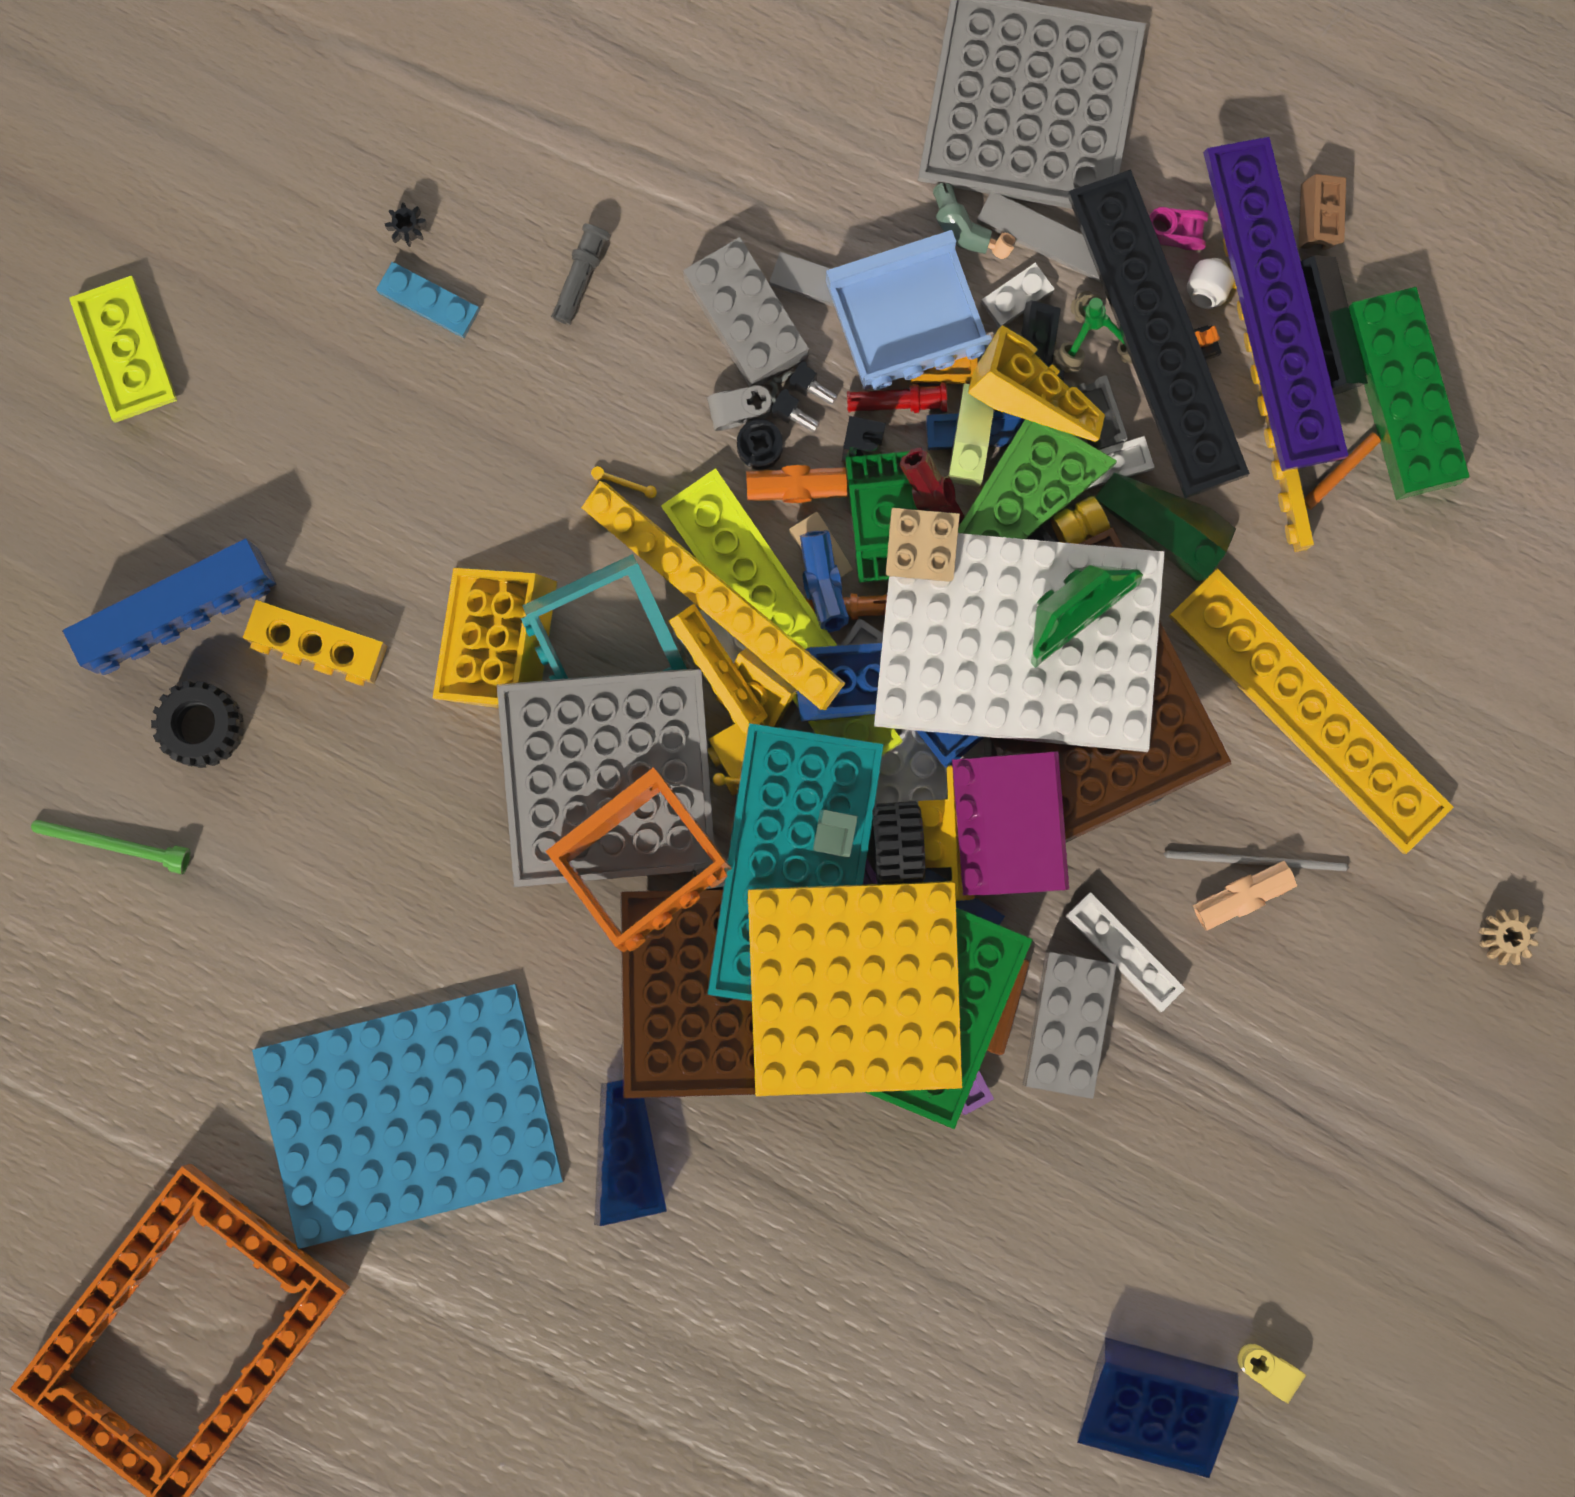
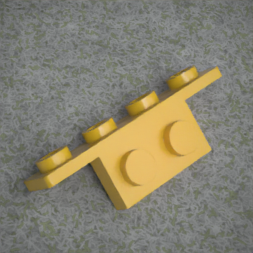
[918,765,975,901]

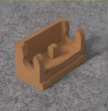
[1299,174,1346,250]

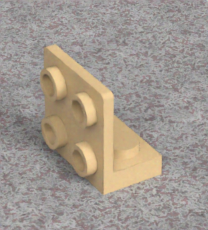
[886,508,960,582]

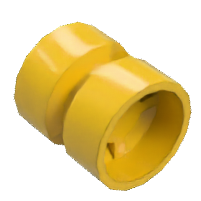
[1050,496,1111,544]

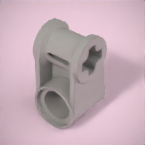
[707,385,773,431]

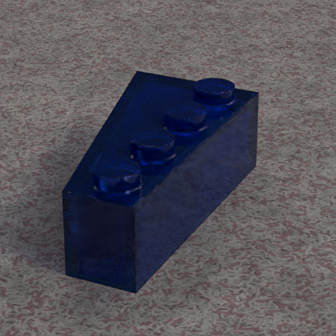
[594,1079,667,1226]

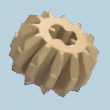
[1479,909,1539,965]

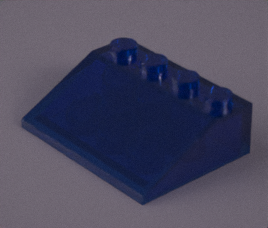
[1077,1337,1239,1478]

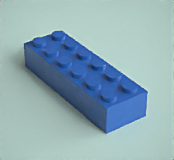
[62,538,276,675]

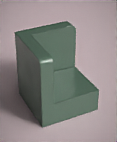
[813,810,858,857]

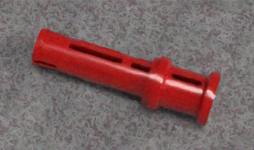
[847,382,947,413]

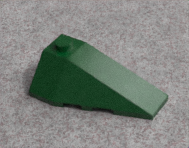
[1095,472,1236,581]

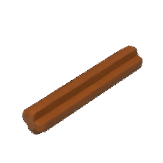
[987,959,1029,1055]

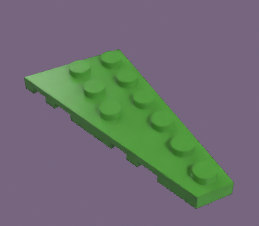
[958,419,1117,539]

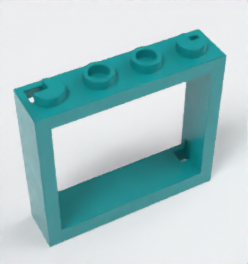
[521,554,687,680]

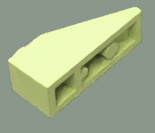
[948,383,994,487]

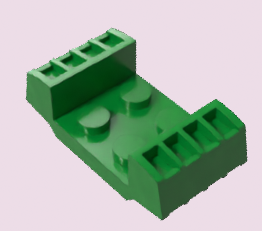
[845,451,918,582]

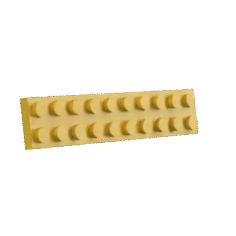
[1169,568,1454,855]

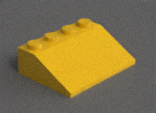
[433,568,557,708]

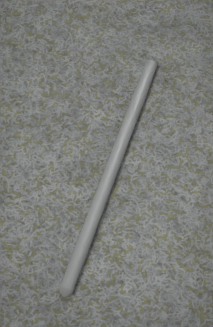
[1164,850,1350,871]

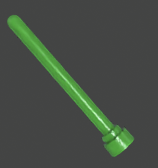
[31,820,191,875]

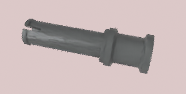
[551,223,611,325]

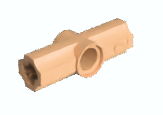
[1193,861,1297,931]

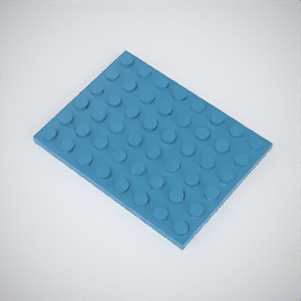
[252,984,564,1249]

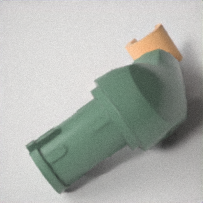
[933,183,1016,259]

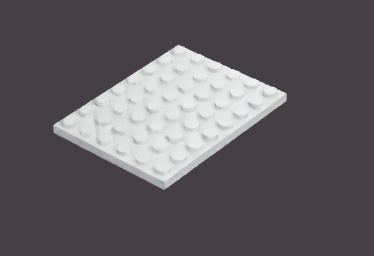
[874,533,1164,752]

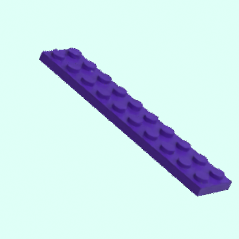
[1203,137,1349,472]

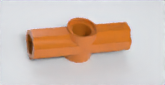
[746,465,847,503]

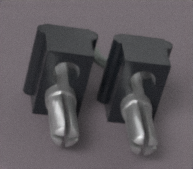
[770,361,837,432]

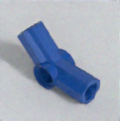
[800,530,849,632]

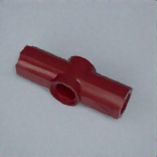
[900,447,965,526]

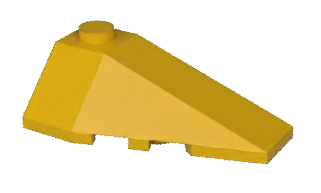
[968,325,1105,442]

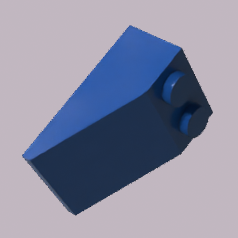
[797,643,882,722]

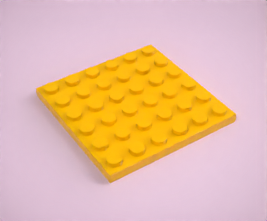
[748,881,962,1096]

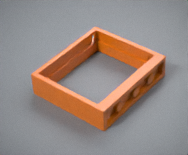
[545,767,732,952]

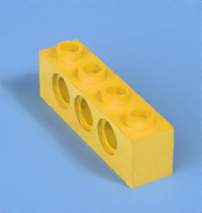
[243,600,388,686]

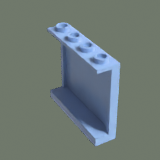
[826,230,992,390]

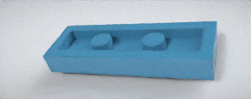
[376,262,480,338]

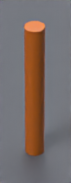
[1304,432,1381,510]

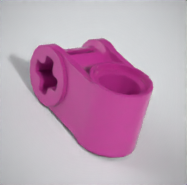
[1149,207,1209,250]

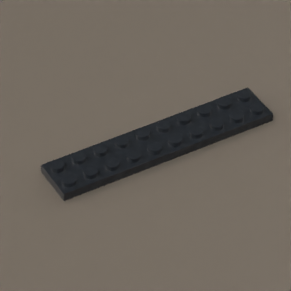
[1067,169,1250,499]

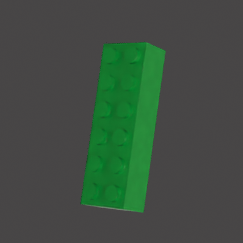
[1349,287,1470,501]

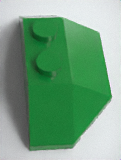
[1031,565,1143,668]

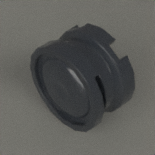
[737,419,783,470]

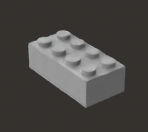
[683,237,809,387]
[1022,952,1116,1099]

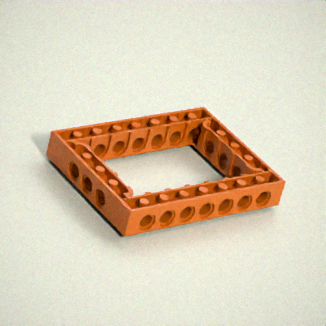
[10,1163,351,1497]

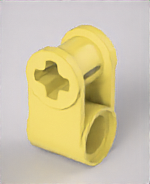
[1237,1344,1306,1404]

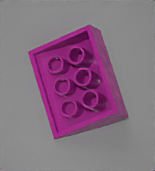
[952,752,1070,895]

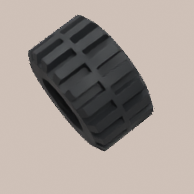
[151,681,244,768]
[872,801,925,884]

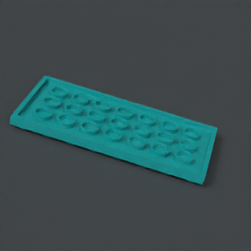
[707,723,884,1001]

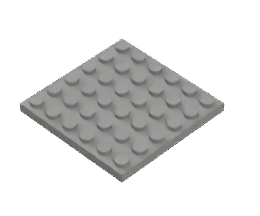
[918,0,1146,209]
[497,668,714,887]

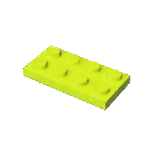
[69,275,178,423]

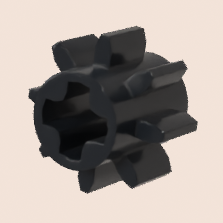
[385,203,428,247]

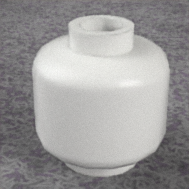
[1186,258,1234,309]

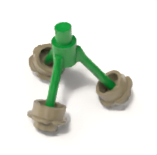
[1054,291,1132,373]

